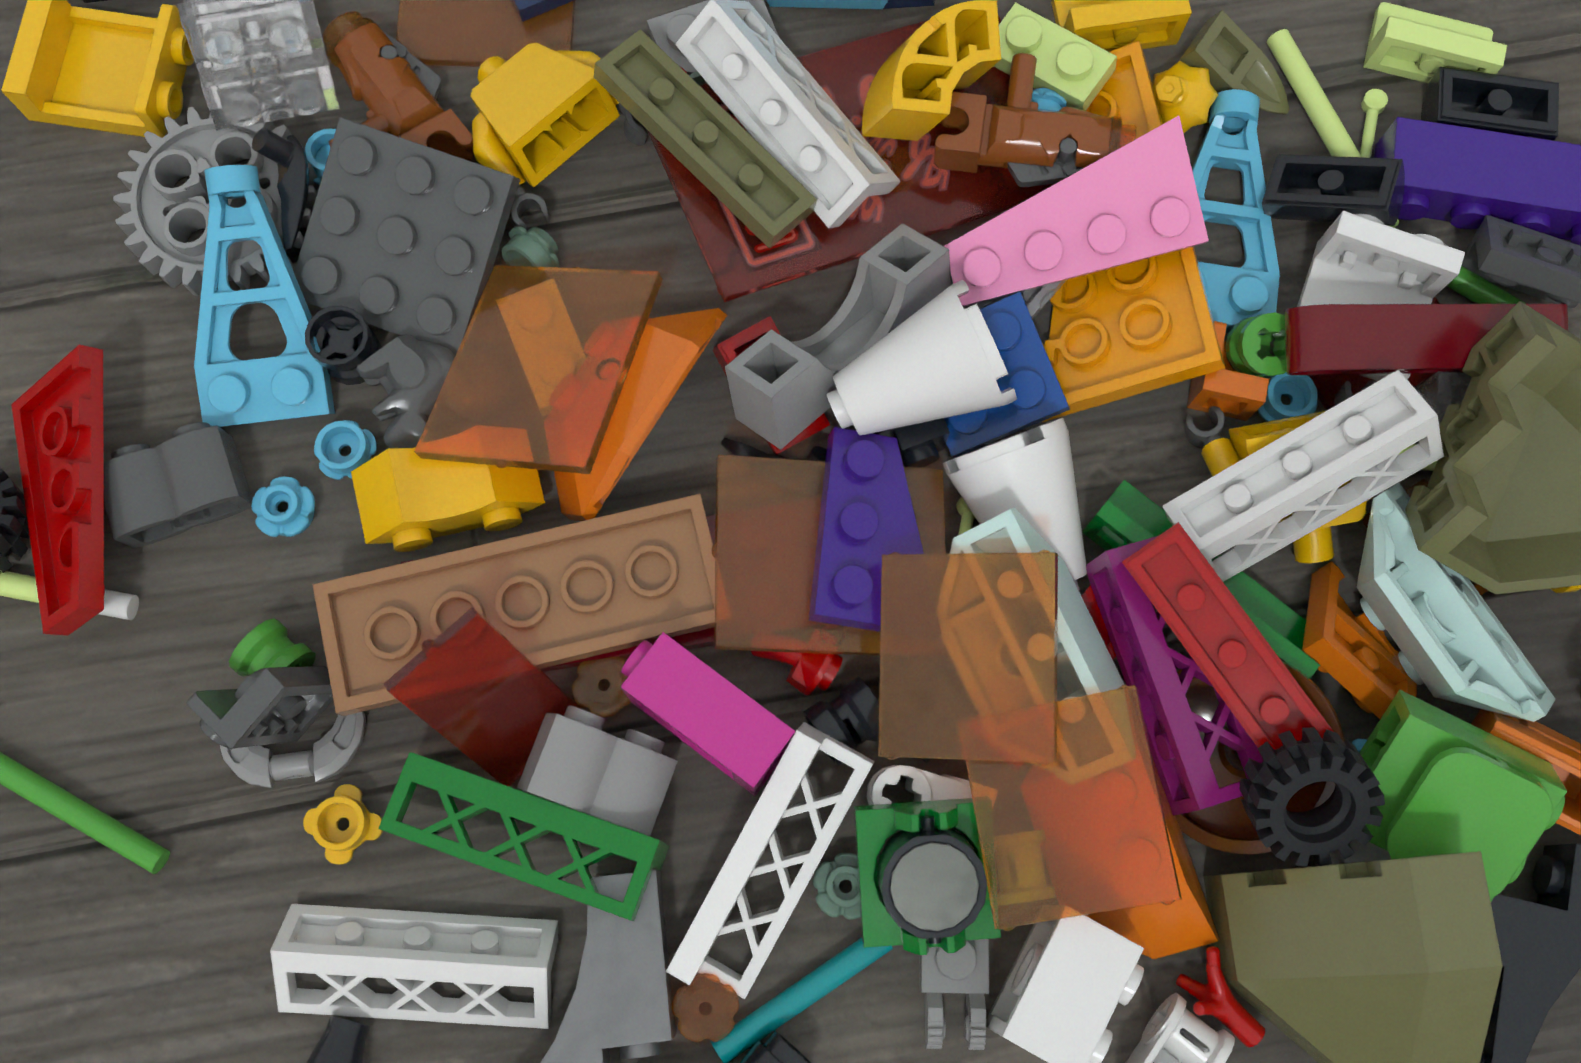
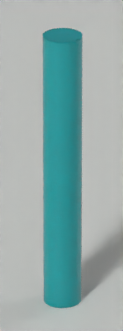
[711,937,893,1063]

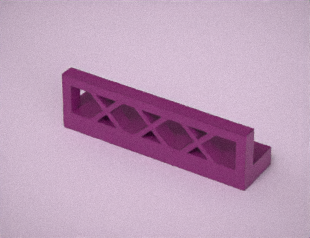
[1086,536,1263,816]

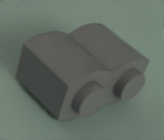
[104,422,252,548]

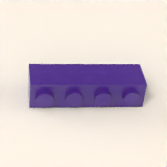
[1374,117,1581,245]

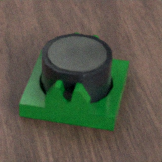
[854,797,1001,955]

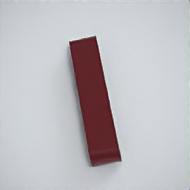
[1285,304,1568,375]

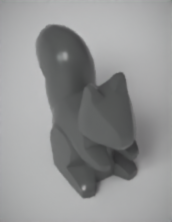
[356,334,514,448]

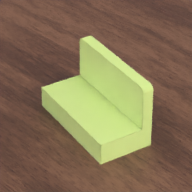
[1363,2,1507,84]

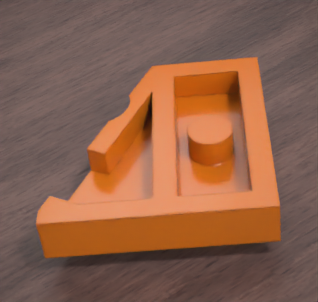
[1302,561,1417,719]

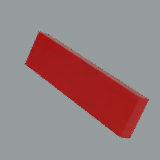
[1122,522,1334,750]

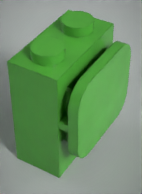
[1359,689,1567,901]

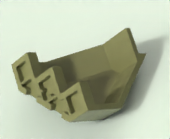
[1405,301,1581,594]
[1203,851,1503,1063]

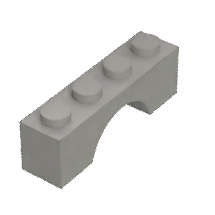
[725,223,951,450]

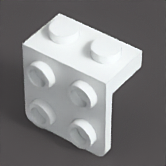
[1297,211,1465,381]

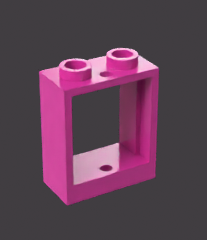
[621,632,796,796]

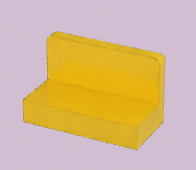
[1051,0,1192,52]

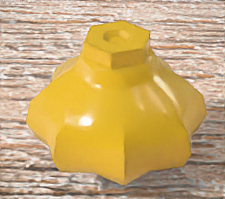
[1152,61,1219,133]

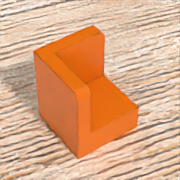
[1187,321,1269,421]

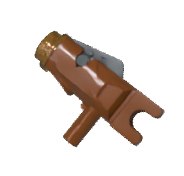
[323,11,476,163]
[934,53,1136,187]

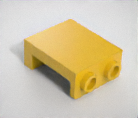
[1,0,197,138]

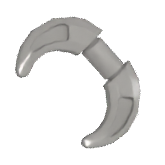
[220,711,366,789]

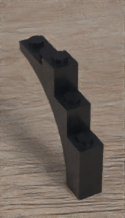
[1480,843,1581,1063]

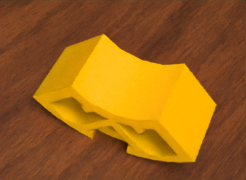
[862,0,1001,141]
[351,428,545,552]

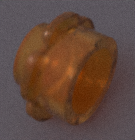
[572,656,631,718]
[672,973,739,1043]

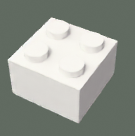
[986,905,1144,1063]

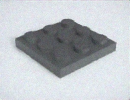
[294,117,520,356]

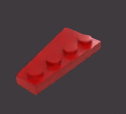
[11,344,105,636]

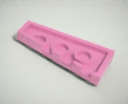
[944,116,1209,307]

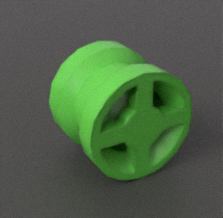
[1225,312,1287,377]
[229,618,316,677]

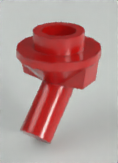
[750,630,843,696]

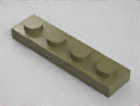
[594,29,817,249]

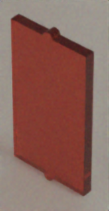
[384,607,584,786]

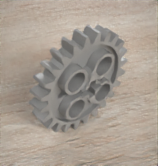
[113,103,318,296]

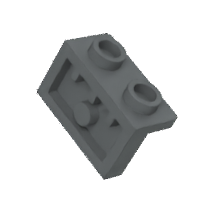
[1462,215,1581,308]
[187,666,333,749]

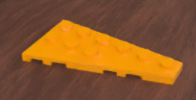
[1042,41,1225,422]

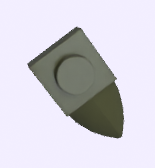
[1180,10,1290,115]

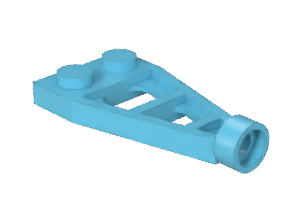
[1192,89,1280,335]
[194,165,335,427]

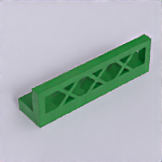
[1082,480,1320,679]
[378,752,669,921]

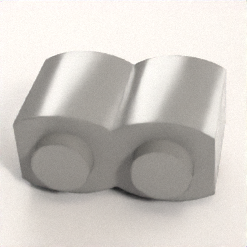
[517,705,678,836]

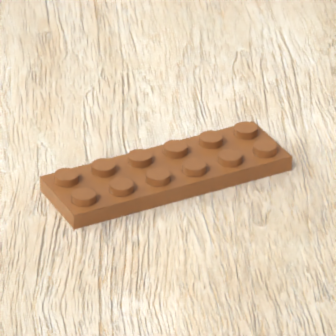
[312,494,731,716]

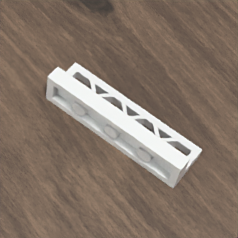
[675,0,901,228]
[1162,370,1444,582]
[666,722,874,999]
[270,904,558,1029]

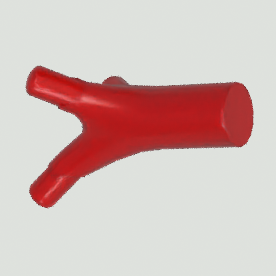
[1176,946,1265,1048]

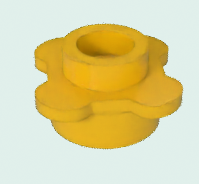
[303,784,383,865]

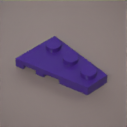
[809,427,943,640]

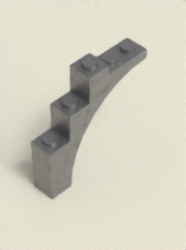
[540,870,676,1063]

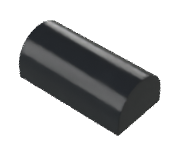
[1421,67,1559,141]
[1262,154,1405,226]

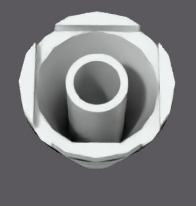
[826,280,1017,436]
[943,417,1087,590]

